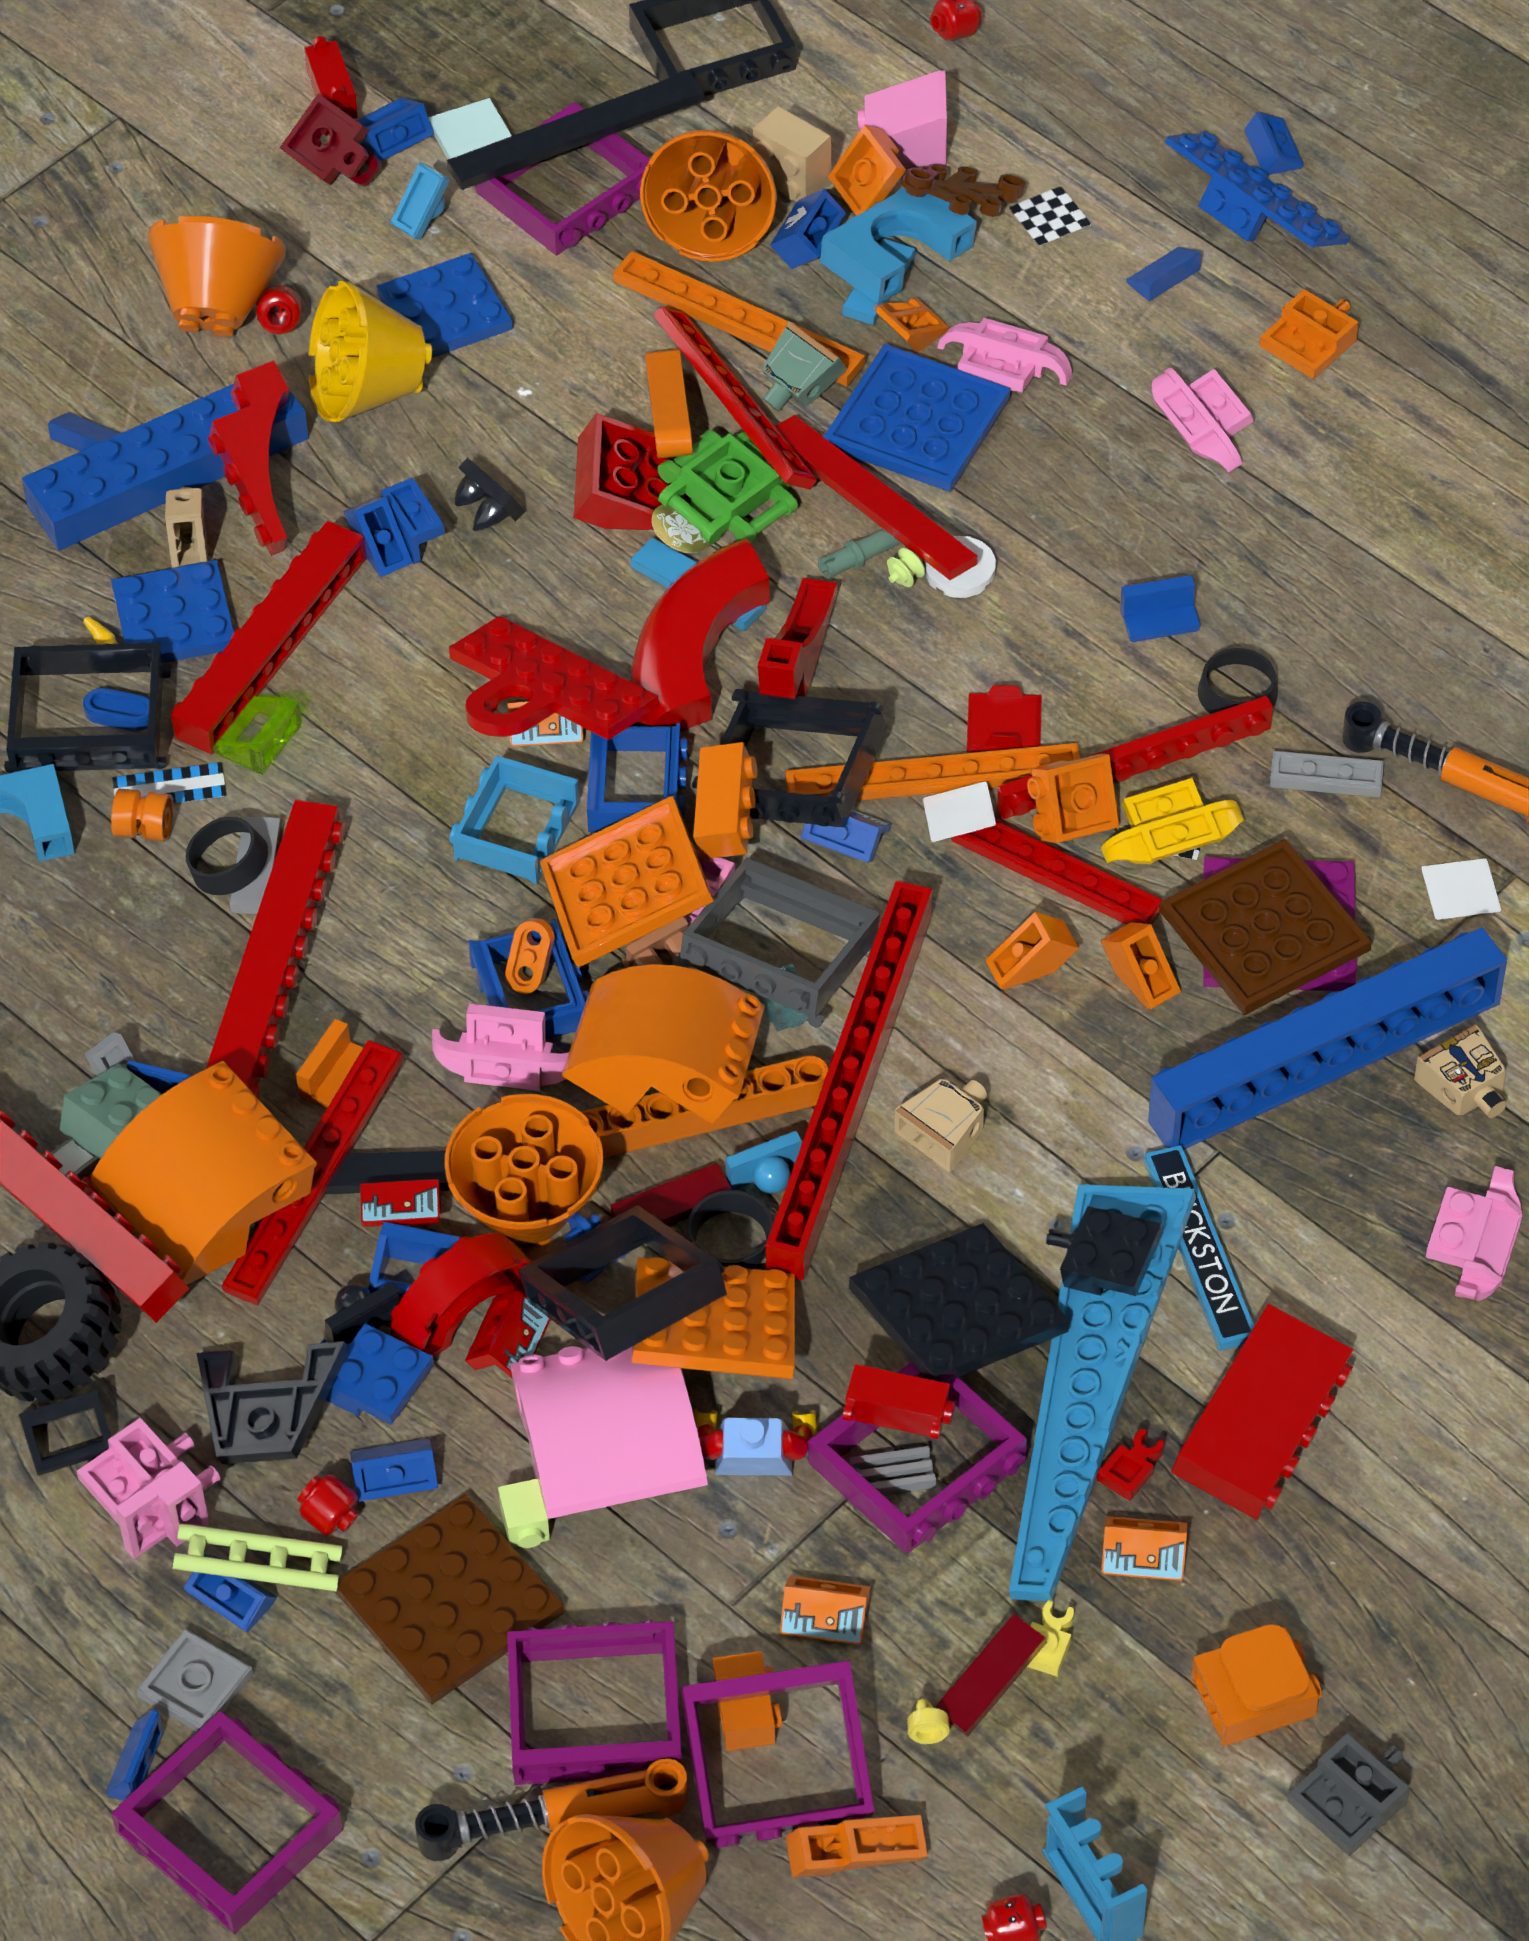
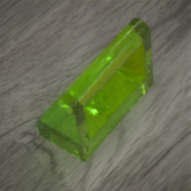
[213,696,302,775]

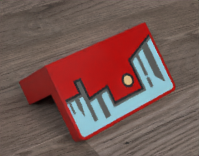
[360,1179,442,1227]
[465,1290,550,1379]

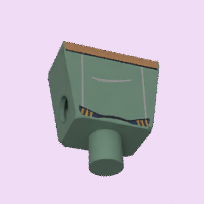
[762,321,847,412]

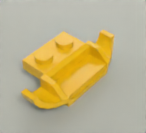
[1101,778,1245,864]

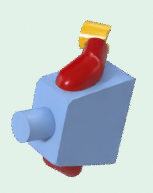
[693,1409,817,1476]

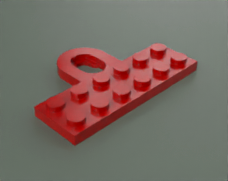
[449,615,659,740]

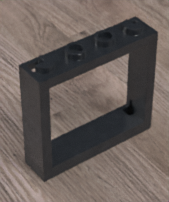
[629,0,796,97]
[518,1205,727,1361]

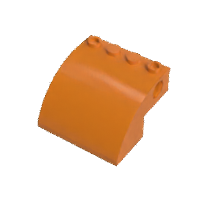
[561,964,765,1124]
[89,1061,317,1285]

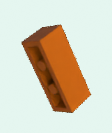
[693,742,757,859]

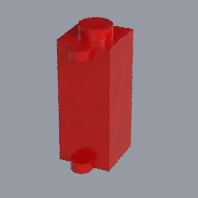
[304,36,358,119]
[842,1364,955,1440]

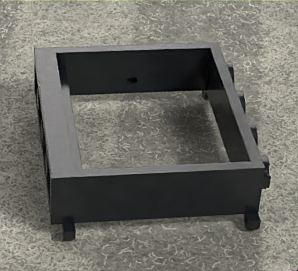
[4,642,171,773]
[692,689,887,828]

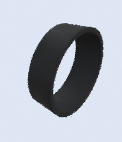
[1198,648,1278,714]
[185,817,268,895]
[687,1190,773,1269]

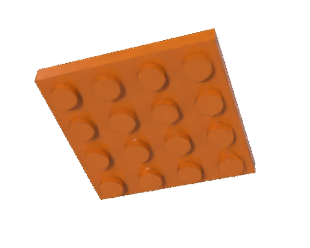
[539,795,714,968]
[632,1257,795,1379]

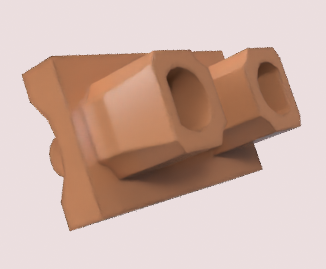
[622,917,688,968]

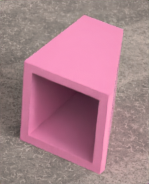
[858,71,947,167]

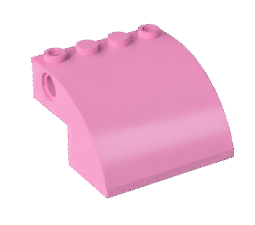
[510,1346,708,1519]

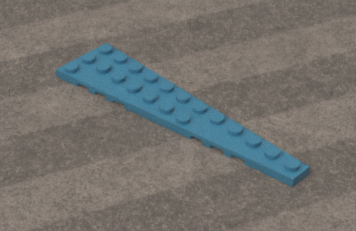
[1009,1184,1196,1601]

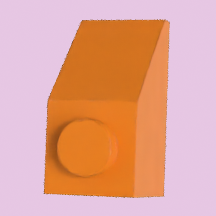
[985,911,1079,990]
[1100,923,1181,1010]

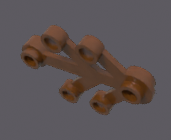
[901,164,1026,217]

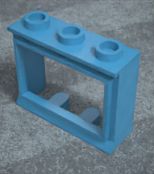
[449,755,579,885]
[1042,1786,1147,1941]

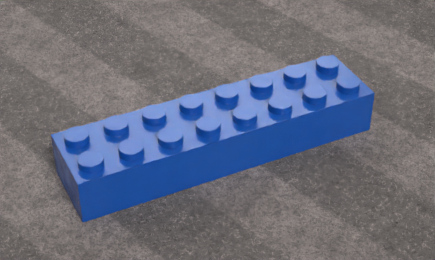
[22,384,309,551]

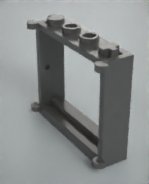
[673,857,880,1028]

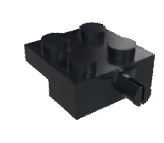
[1046,1206,1163,1296]

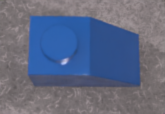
[343,497,413,577]

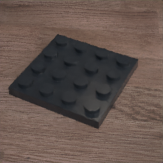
[849,1223,1070,1383]

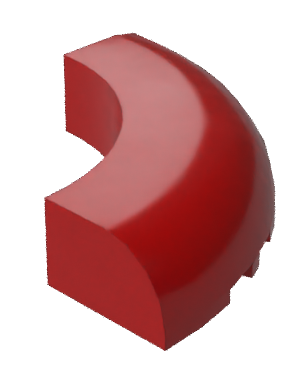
[631,538,770,731]

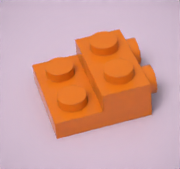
[827,125,906,216]
[1027,754,1119,843]

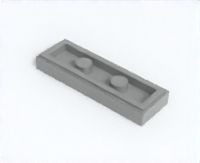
[1270,751,1384,798]
[230,816,281,914]

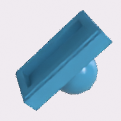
[390,162,450,240]
[725,1131,802,1194]

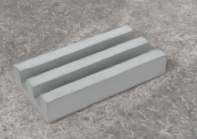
[849,1446,936,1495]

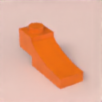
[785,1815,928,1878]

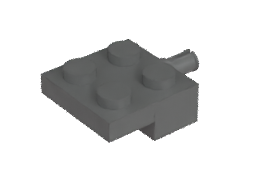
[1287,1733,1410,1857]

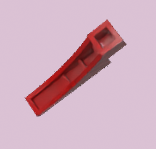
[208,360,289,556]
[758,578,838,699]

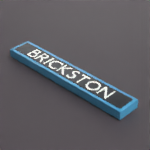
[1144,1145,1254,1351]

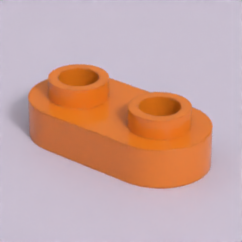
[505,918,554,994]

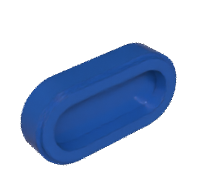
[83,688,149,731]

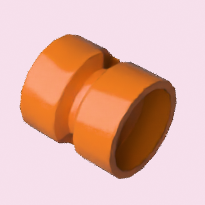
[111,788,173,842]

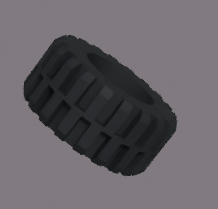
[0,1242,122,1402]

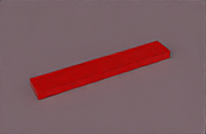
[951,820,1163,925]

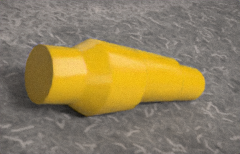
[83,616,119,645]

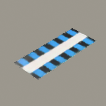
[112,762,226,804]

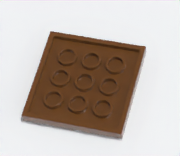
[1159,839,1372,1016]
[335,1494,564,1705]

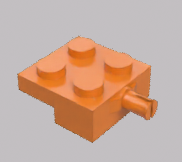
[1259,289,1358,380]

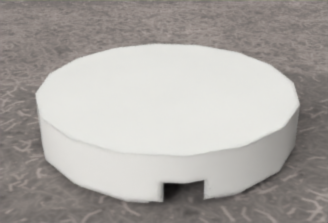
[925,536,996,598]

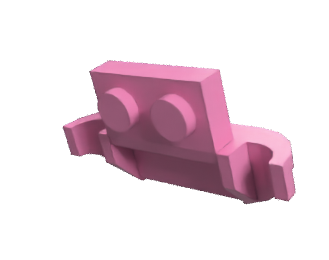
[937,318,1072,393]
[1152,367,1254,473]
[432,1003,569,1091]
[1426,1166,1522,1301]

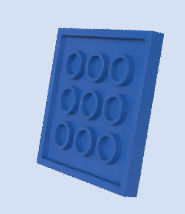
[823,344,1010,492]

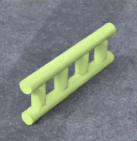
[173,1523,342,1592]

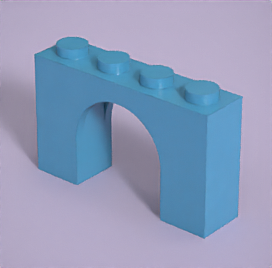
[820,187,977,304]
[0,764,75,862]

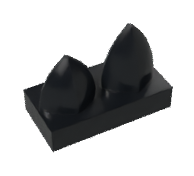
[455,457,525,531]

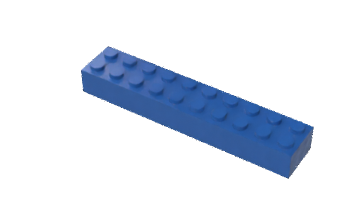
[1148,927,1507,1150]

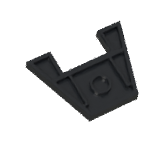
[196,1342,350,1464]

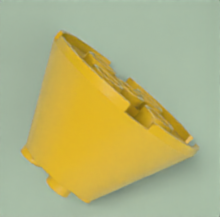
[308,281,432,422]

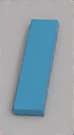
[630,538,766,632]

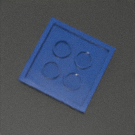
[377,253,513,358]
[111,560,234,663]

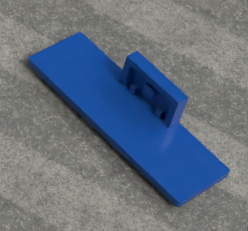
[1165,131,1350,247]

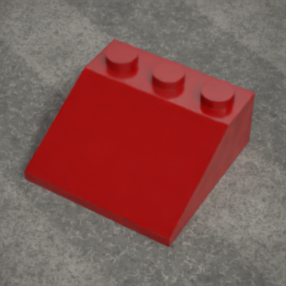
[573,413,689,530]

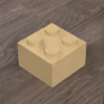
[753,106,831,202]

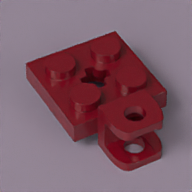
[280,93,381,186]

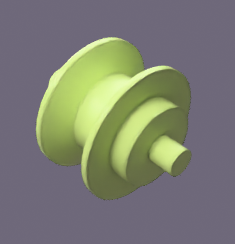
[887,548,925,587]

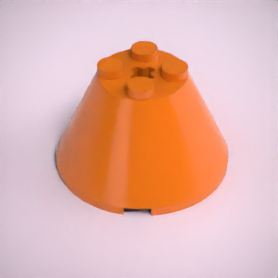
[640,130,776,262]
[148,216,286,337]
[445,1094,603,1246]
[542,1814,708,1941]

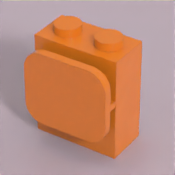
[1191,1624,1322,1747]

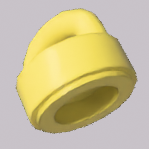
[907,1698,950,1744]

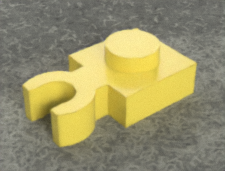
[1027,1600,1074,1677]

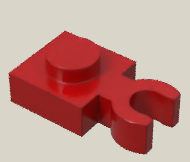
[1097,1429,1164,1501]

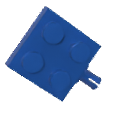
[321,1324,434,1425]

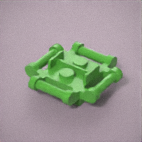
[658,430,798,544]

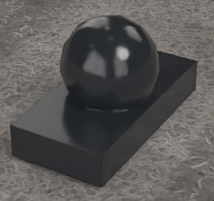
[325,1282,401,1345]

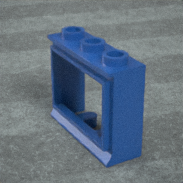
[587,723,688,832]
[468,919,589,1039]

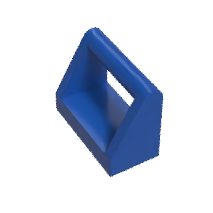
[356,97,434,161]
[368,1222,460,1298]

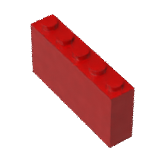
[1171,1303,1354,1520]

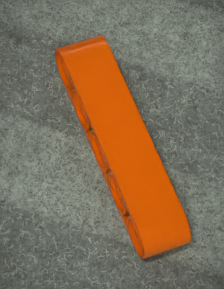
[645,349,693,459]

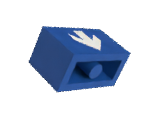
[770,188,846,269]

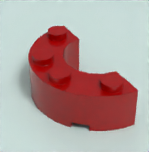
[390,1233,533,1358]

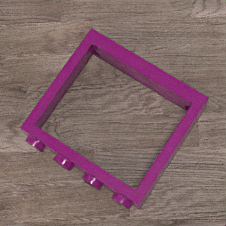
[475,102,650,256]
[808,1362,1027,1554]
[507,1620,682,1785]
[681,1661,874,1848]
[111,1711,343,1935]

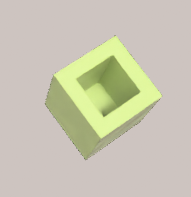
[498,1478,550,1548]

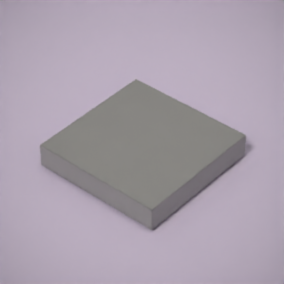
[136,1628,253,1732]

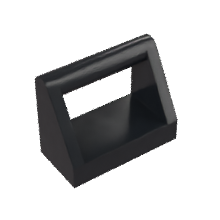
[18,1390,111,1476]

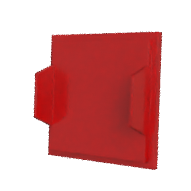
[966,685,1042,752]

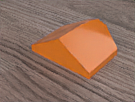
[873,298,949,353]

